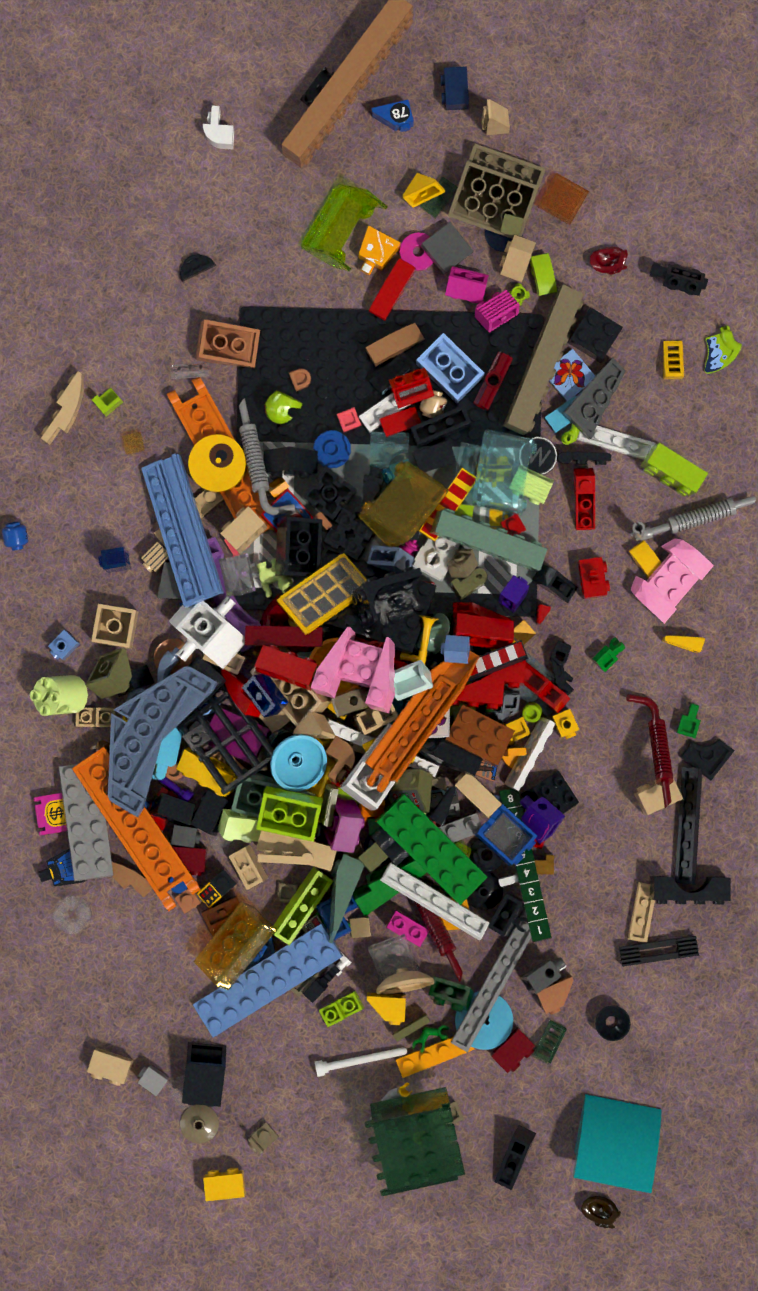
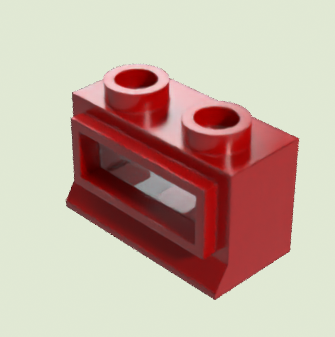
[389,368,434,409]

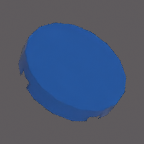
[313,430,351,468]

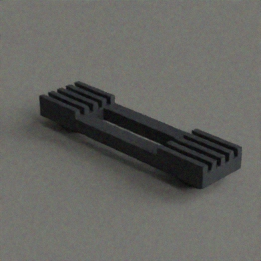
[619,936,699,967]

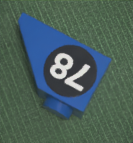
[372,100,414,132]

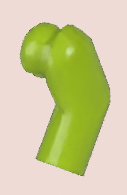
[561,423,580,445]

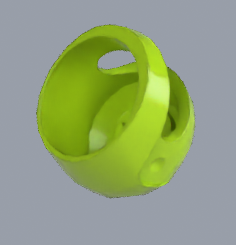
[265,390,303,424]

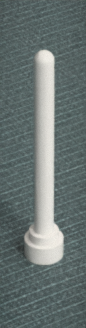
[315,1047,407,1077]

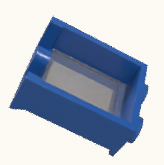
[474,804,537,866]

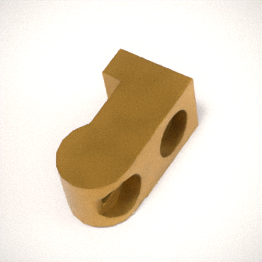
[534,854,554,875]

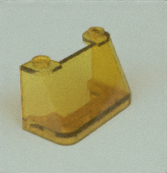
[359,461,449,547]

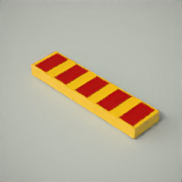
[419,468,478,542]

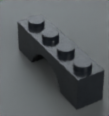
[650,876,731,905]

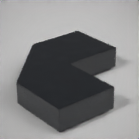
[480,691,521,724]

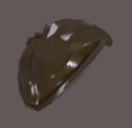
[581,1196,621,1229]

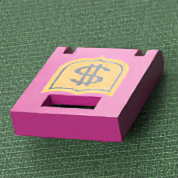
[33,793,67,836]

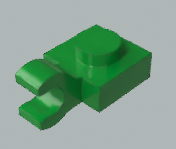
[592,637,625,673]
[676,703,701,739]

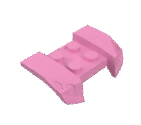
[631,539,714,624]

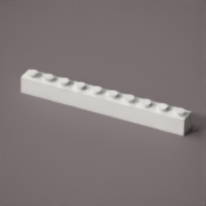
[327,718,440,777]

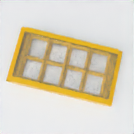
[277,553,367,635]

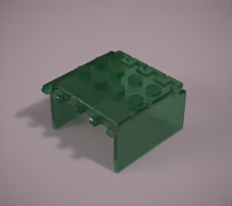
[364,1087,465,1196]

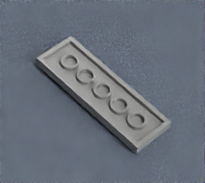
[58,764,113,881]

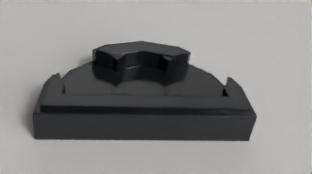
[180,254,216,282]

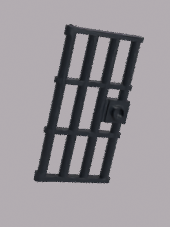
[176,660,275,795]

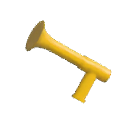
[400,615,439,664]

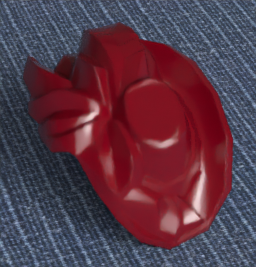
[590,246,628,275]

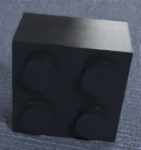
[569,307,623,363]

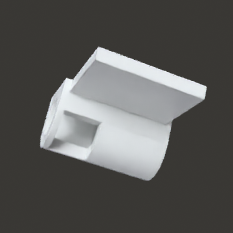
[412,537,460,581]

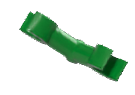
[412,1025,449,1053]

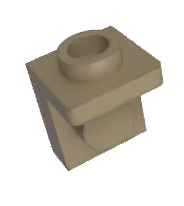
[248,1121,279,1154]

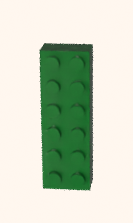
[375,793,487,905]

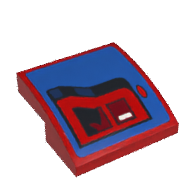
[260,488,313,535]

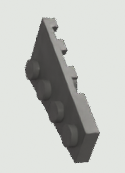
[563,358,626,439]

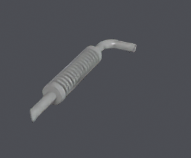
[239,398,295,515]

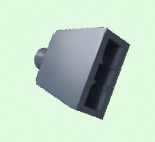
[367,545,414,574]

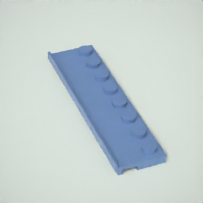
[141,454,224,608]

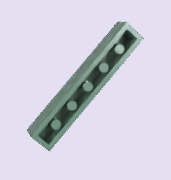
[430,508,547,571]

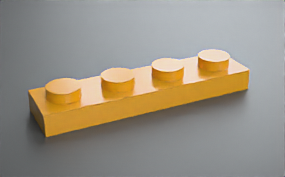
[396,1036,475,1078]

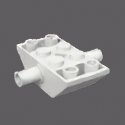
[169,595,245,669]

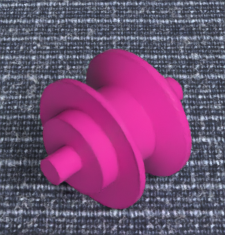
[399,540,420,557]

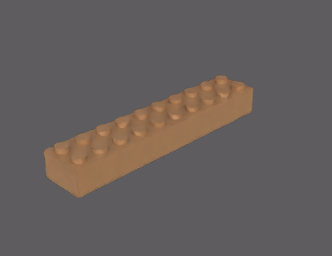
[281,0,414,168]

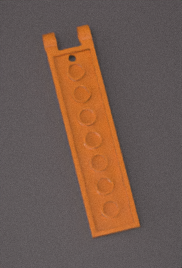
[166,376,271,533]
[72,747,201,912]

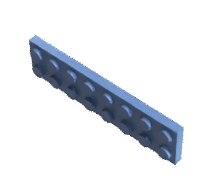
[193,923,343,1037]

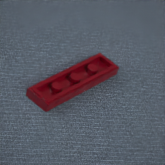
[245,626,323,647]

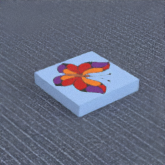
[549,349,595,402]

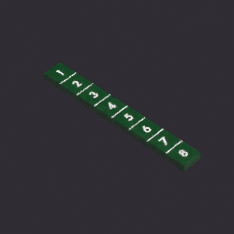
[499,788,552,942]

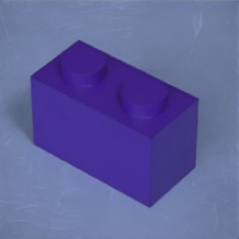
[498,575,529,613]

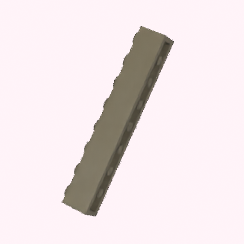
[503,284,584,435]

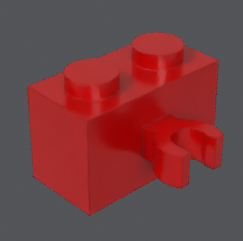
[578,557,610,599]

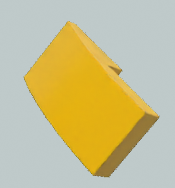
[628,540,661,578]

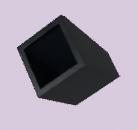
[182,1042,226,1107]

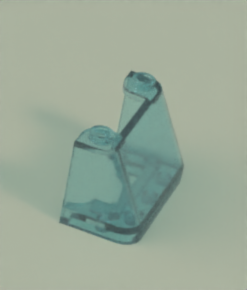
[472,429,537,516]

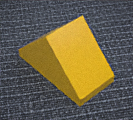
[403,173,445,208]

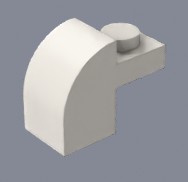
[203,106,234,149]

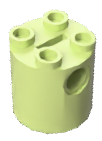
[30,675,88,716]

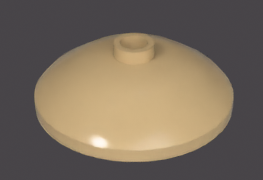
[376,968,434,995]

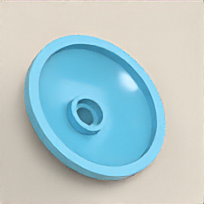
[270,734,327,791]

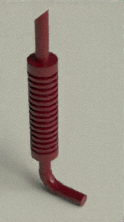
[626,694,674,808]
[414,901,463,982]

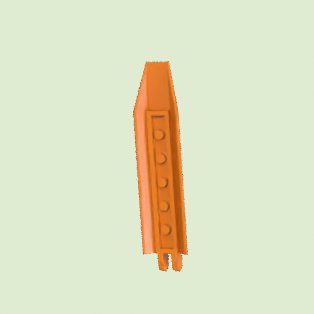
[365,651,480,792]

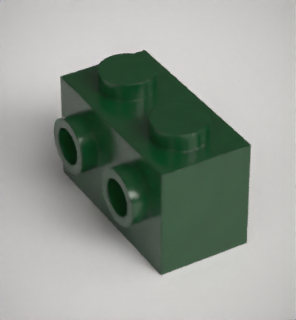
[428,976,474,1012]

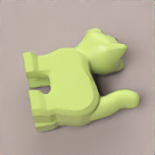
[257,558,293,598]

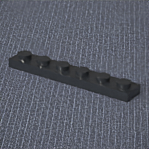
[675,767,703,885]

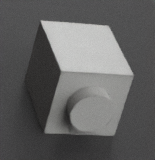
[138,1065,169,1096]

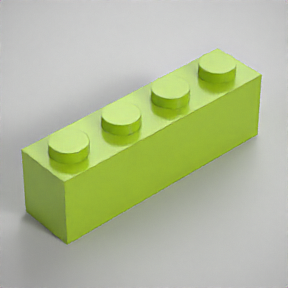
[270,866,333,946]

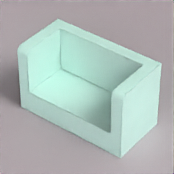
[394,660,433,701]

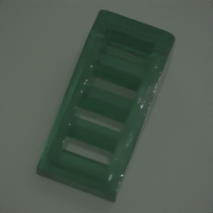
[532,1020,567,1065]

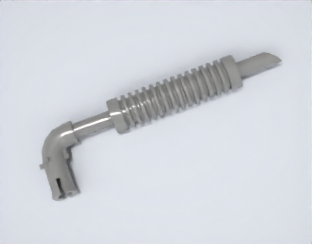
[630,496,756,541]

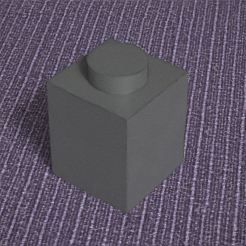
[171,825,201,848]

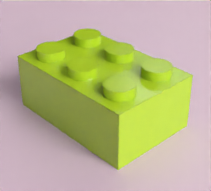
[641,443,708,497]
[256,786,323,842]

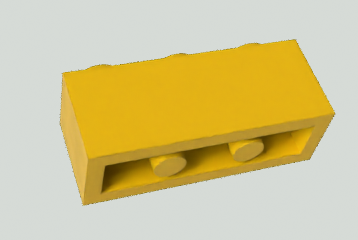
[176,747,237,797]

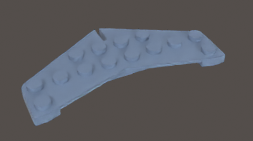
[108,666,218,818]

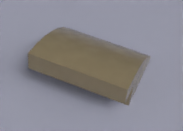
[448,143,546,239]

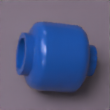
[2,522,28,551]

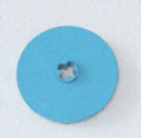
[455,992,513,1050]

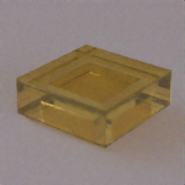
[122,432,145,455]

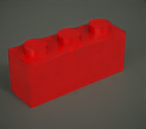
[453,613,514,649]
[255,645,318,691]

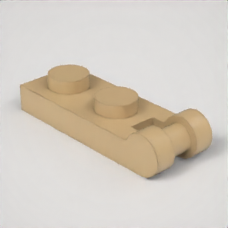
[258,850,314,865]

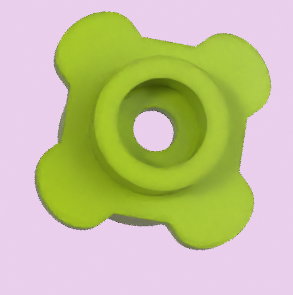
[508,283,530,306]

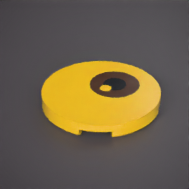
[188,434,246,492]

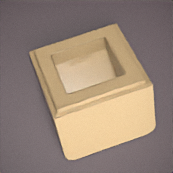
[350,916,371,938]

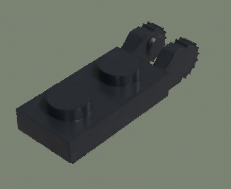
[557,452,611,465]

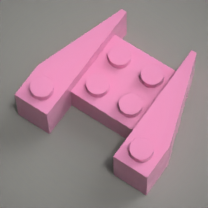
[311,627,395,713]

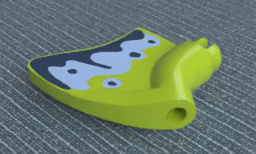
[705,325,742,374]

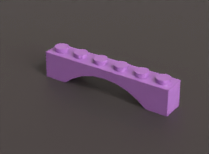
[207,537,261,652]

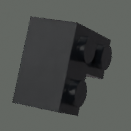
[263,446,318,478]

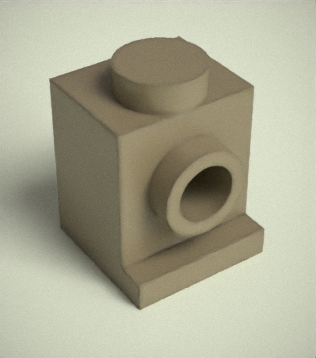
[447,549,478,578]

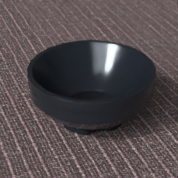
[469,837,504,872]
[595,1005,631,1041]

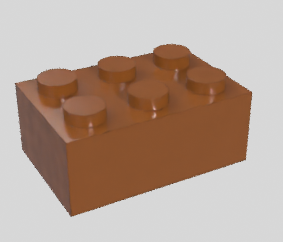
[445,705,515,767]

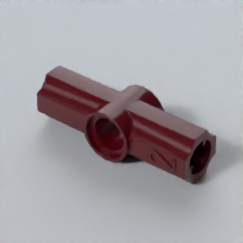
[473,351,513,411]

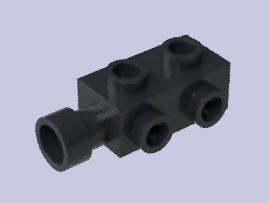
[649,262,708,296]

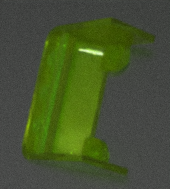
[301,184,388,271]

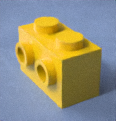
[203,1168,246,1201]

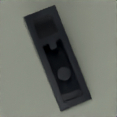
[419,738,483,776]
[494,1125,536,1190]

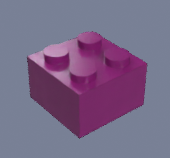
[324,798,365,853]

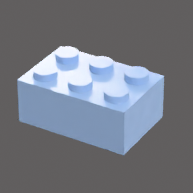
[416,333,484,404]

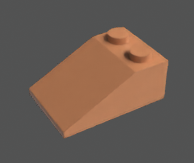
[195,319,260,368]

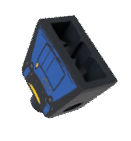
[38,849,87,886]

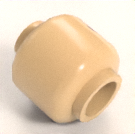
[420,390,447,418]

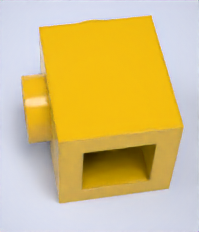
[551,709,579,740]

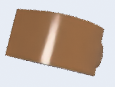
[326,736,356,784]

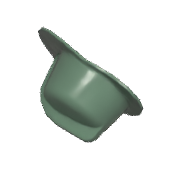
[415,613,450,655]

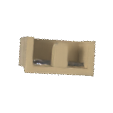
[353,704,398,735]

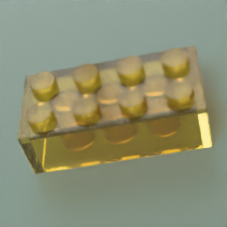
[193,901,276,990]

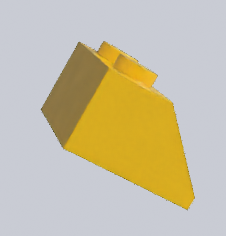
[367,992,406,1025]

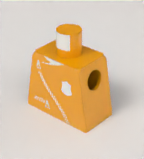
[359,226,401,276]

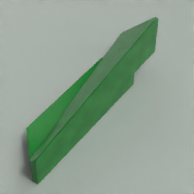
[353,855,427,916]

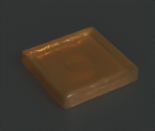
[537,173,589,225]

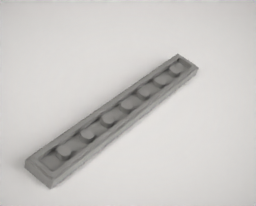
[451,909,531,1053]

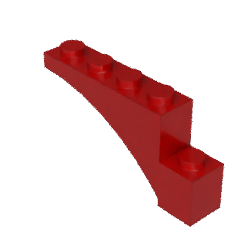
[452,660,526,710]

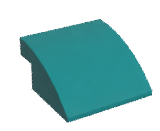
[572,1094,662,1193]

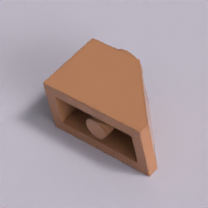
[537,975,574,1015]

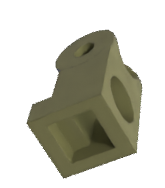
[450,568,487,601]

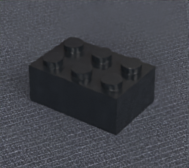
[275,516,322,578]

